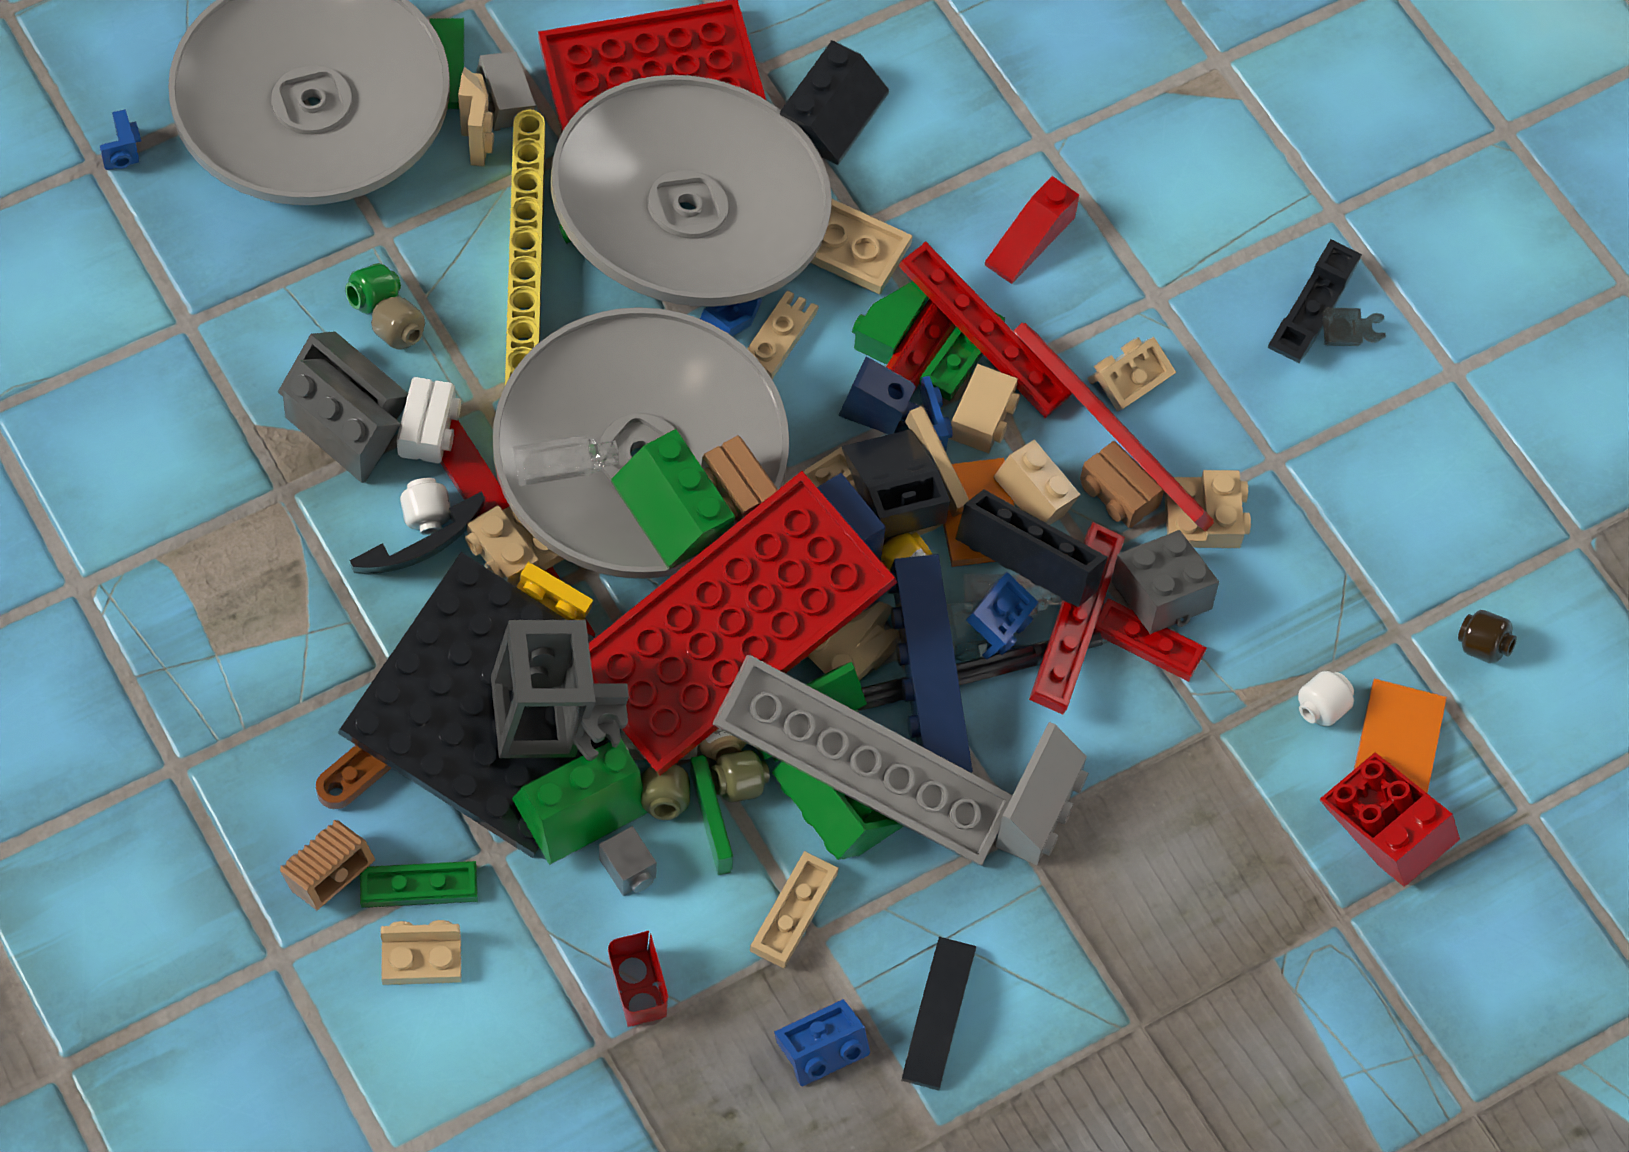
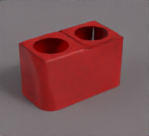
[608,931,668,1027]

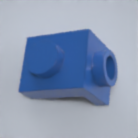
[100,109,141,170]
[700,298,762,336]

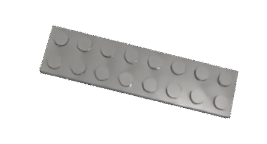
[712,655,1013,865]

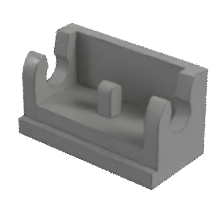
[476,52,536,131]

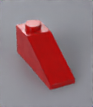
[984,176,1080,284]

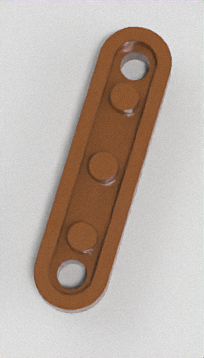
[316,745,391,809]

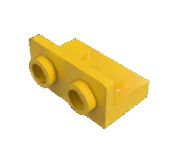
[517,562,593,620]

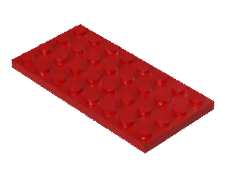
[589,471,897,776]

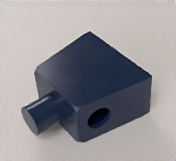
[838,356,928,435]

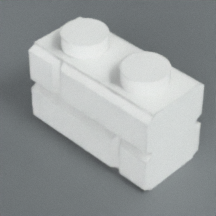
[397,377,461,463]

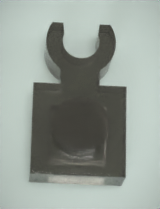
[1322,308,1386,346]

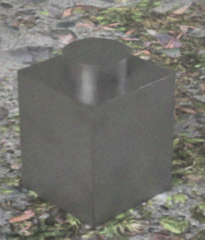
[599,826,657,896]

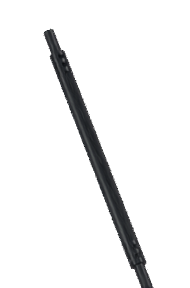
[858,631,1103,711]

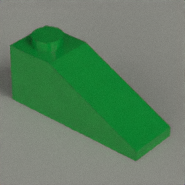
[852,281,930,365]

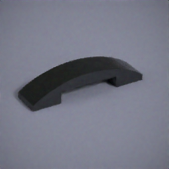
[1268,239,1362,363]
[349,491,485,574]
[901,937,977,1091]

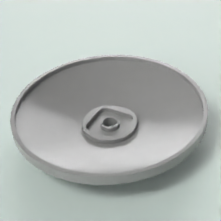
[168,0,450,205]
[550,75,832,307]
[493,307,789,579]

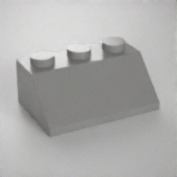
[996,722,1089,865]

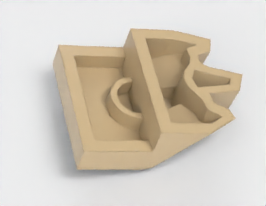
[459,67,494,167]
[808,601,901,681]

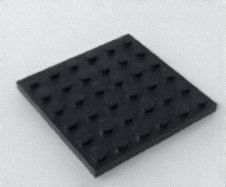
[338,552,609,858]

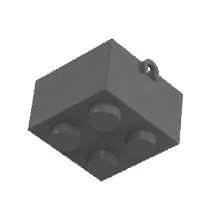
[1111,530,1219,634]

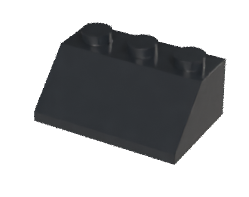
[780,40,889,165]

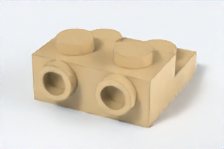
[1164,470,1251,548]
[465,506,564,587]

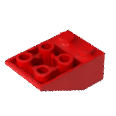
[1320,752,1460,887]

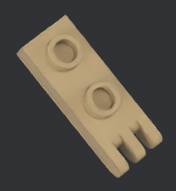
[747,290,819,379]

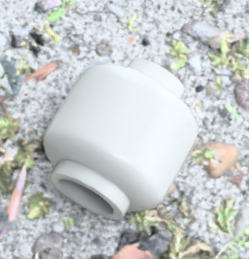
[400,478,451,535]
[1298,671,1354,726]

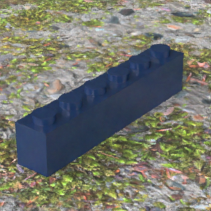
[887,554,973,773]

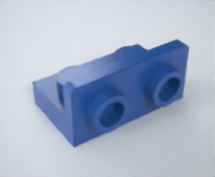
[966,572,1039,660]
[774,999,870,1086]

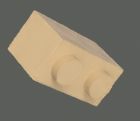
[949,364,1020,454]
[994,439,1081,525]

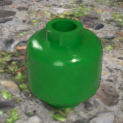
[345,263,401,314]

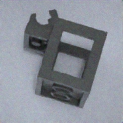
[491,620,629,761]

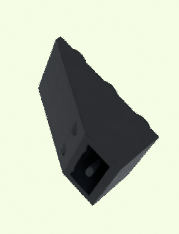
[842,429,950,539]

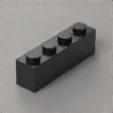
[955,489,1107,607]

